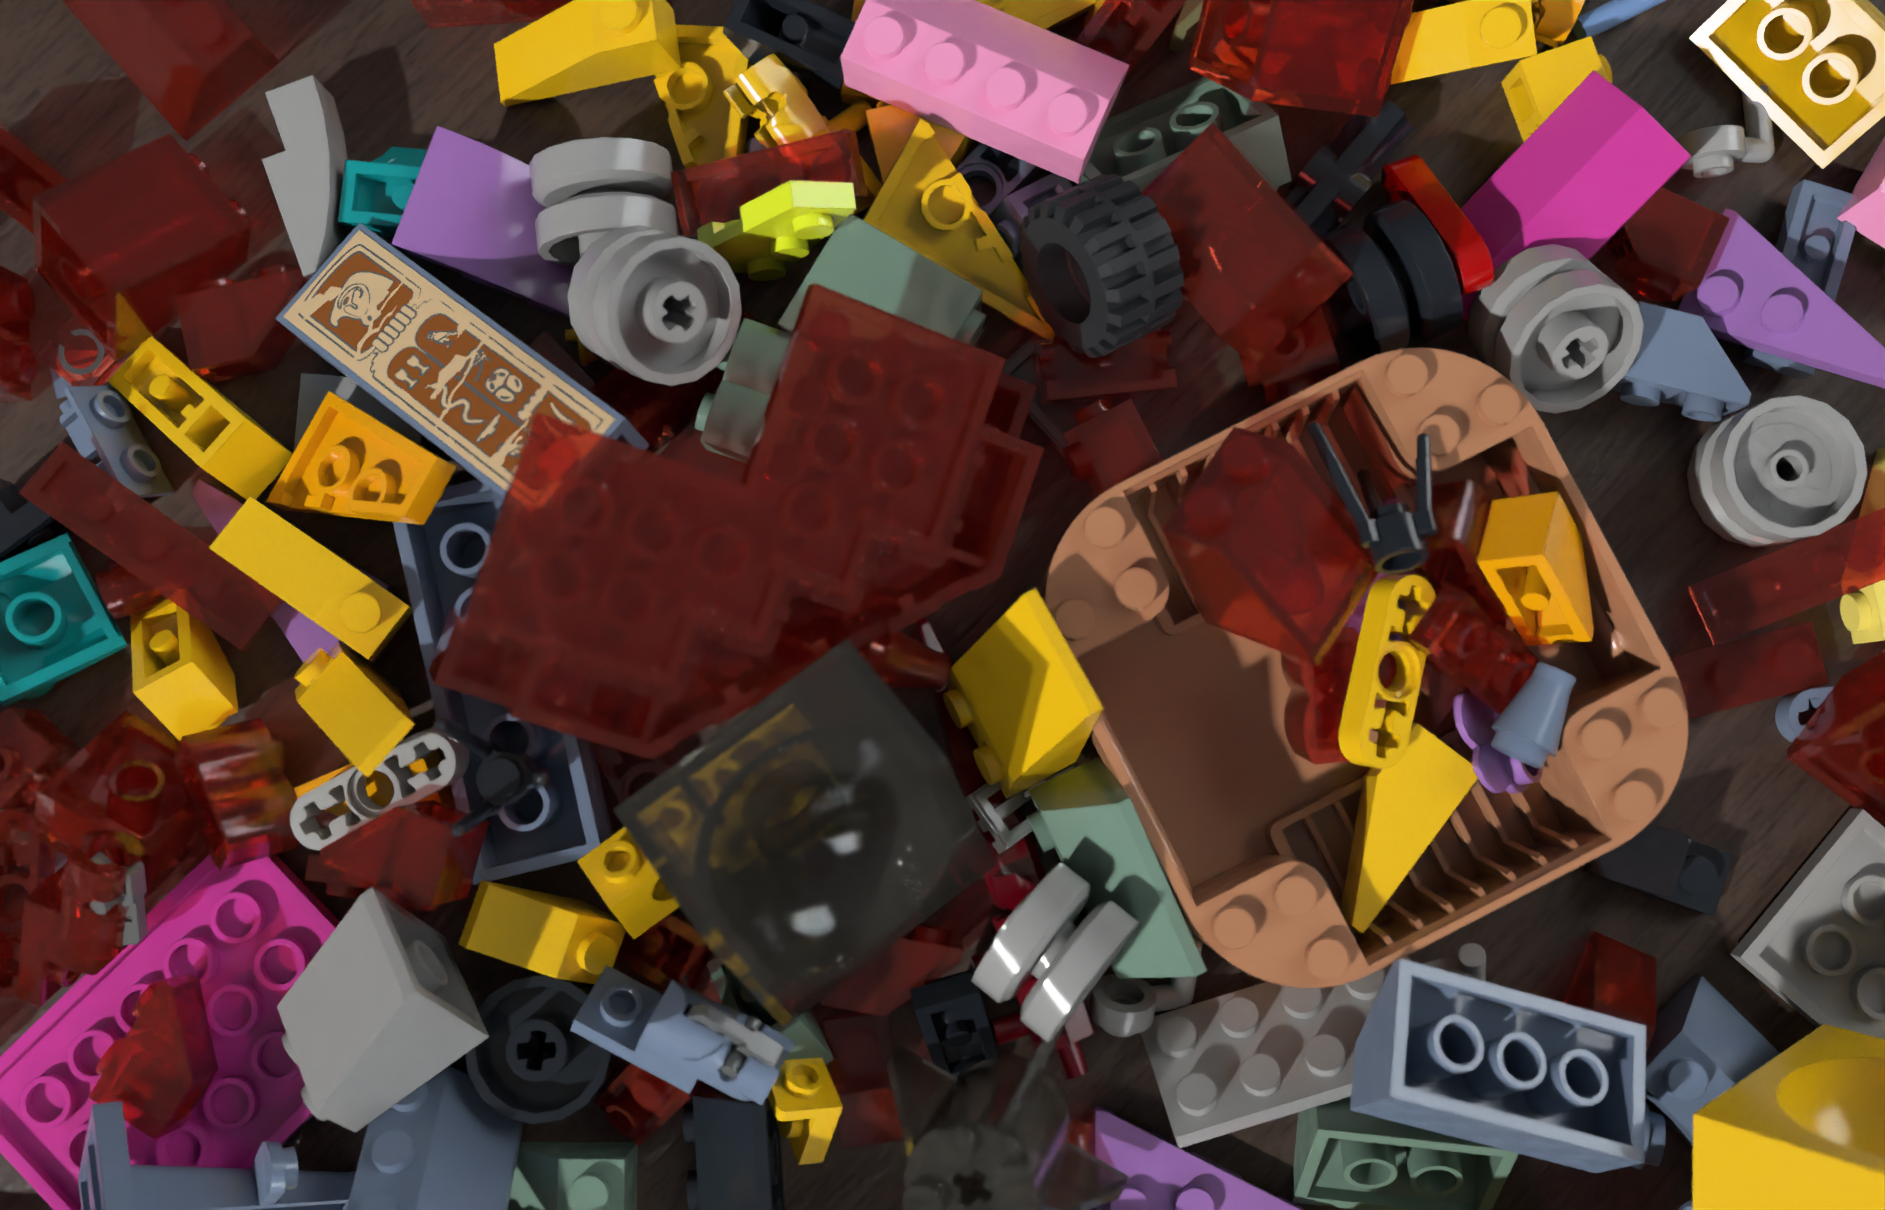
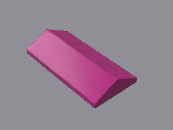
[1461,70,1691,322]

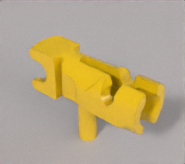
[723,53,882,237]

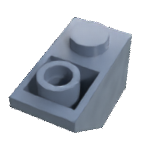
[1611,301,1751,422]

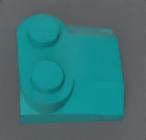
[0,533,128,707]

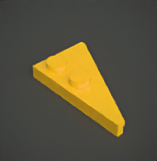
[654,25,753,225]

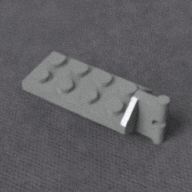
[1141,943,1486,1148]

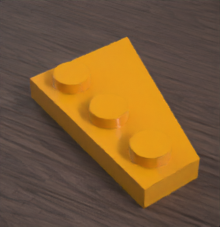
[266,391,457,525]

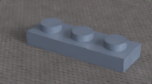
[1742,179,1856,380]

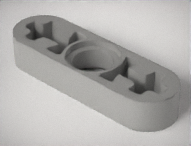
[290,727,469,850]

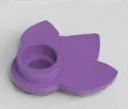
[1453,670,1543,794]

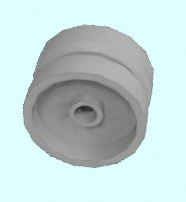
[530,137,679,266]
[567,225,742,386]
[1467,244,1644,414]
[1687,395,1868,548]
[972,863,1139,1042]

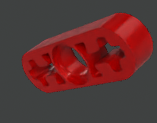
[1382,154,1494,297]

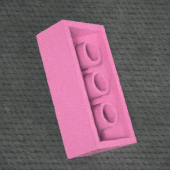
[840,0,1129,184]

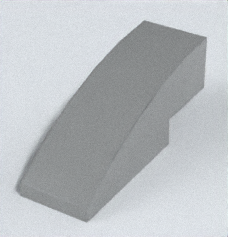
[262,75,348,280]

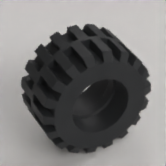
[1019,173,1184,358]

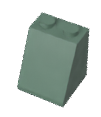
[778,214,987,373]

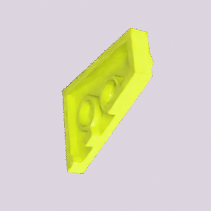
[697,180,856,281]

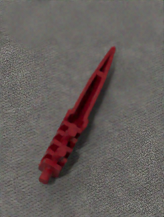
[915,617,1096,1080]

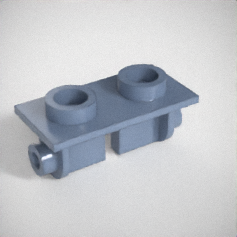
[59,385,174,517]

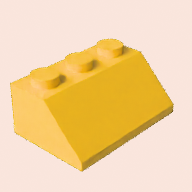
[1689,0,1885,169]

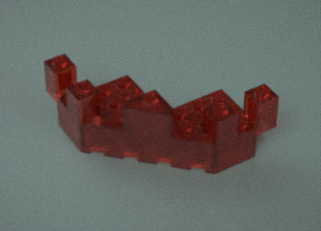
[429,283,1044,759]

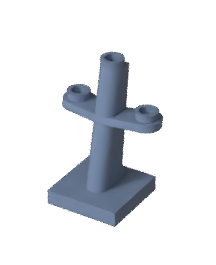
[78,1101,356,1210]

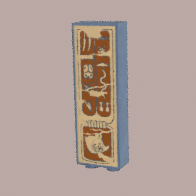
[275,222,649,547]

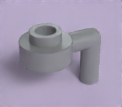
[1677,86,1775,178]
[1089,934,1203,1037]

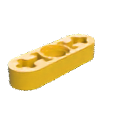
[1338,574,1437,769]

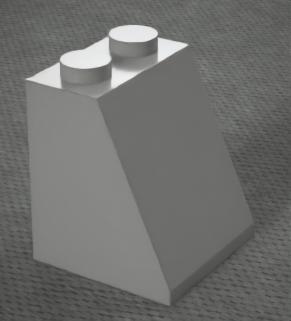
[277,887,489,1133]

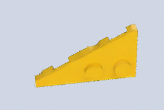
[863,118,1056,342]

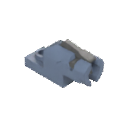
[570,965,795,1105]

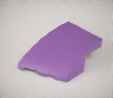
[391,126,575,320]

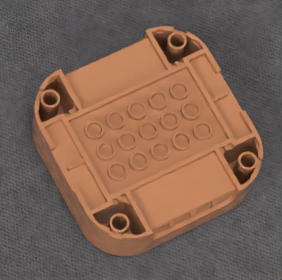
[1039,348,1688,988]

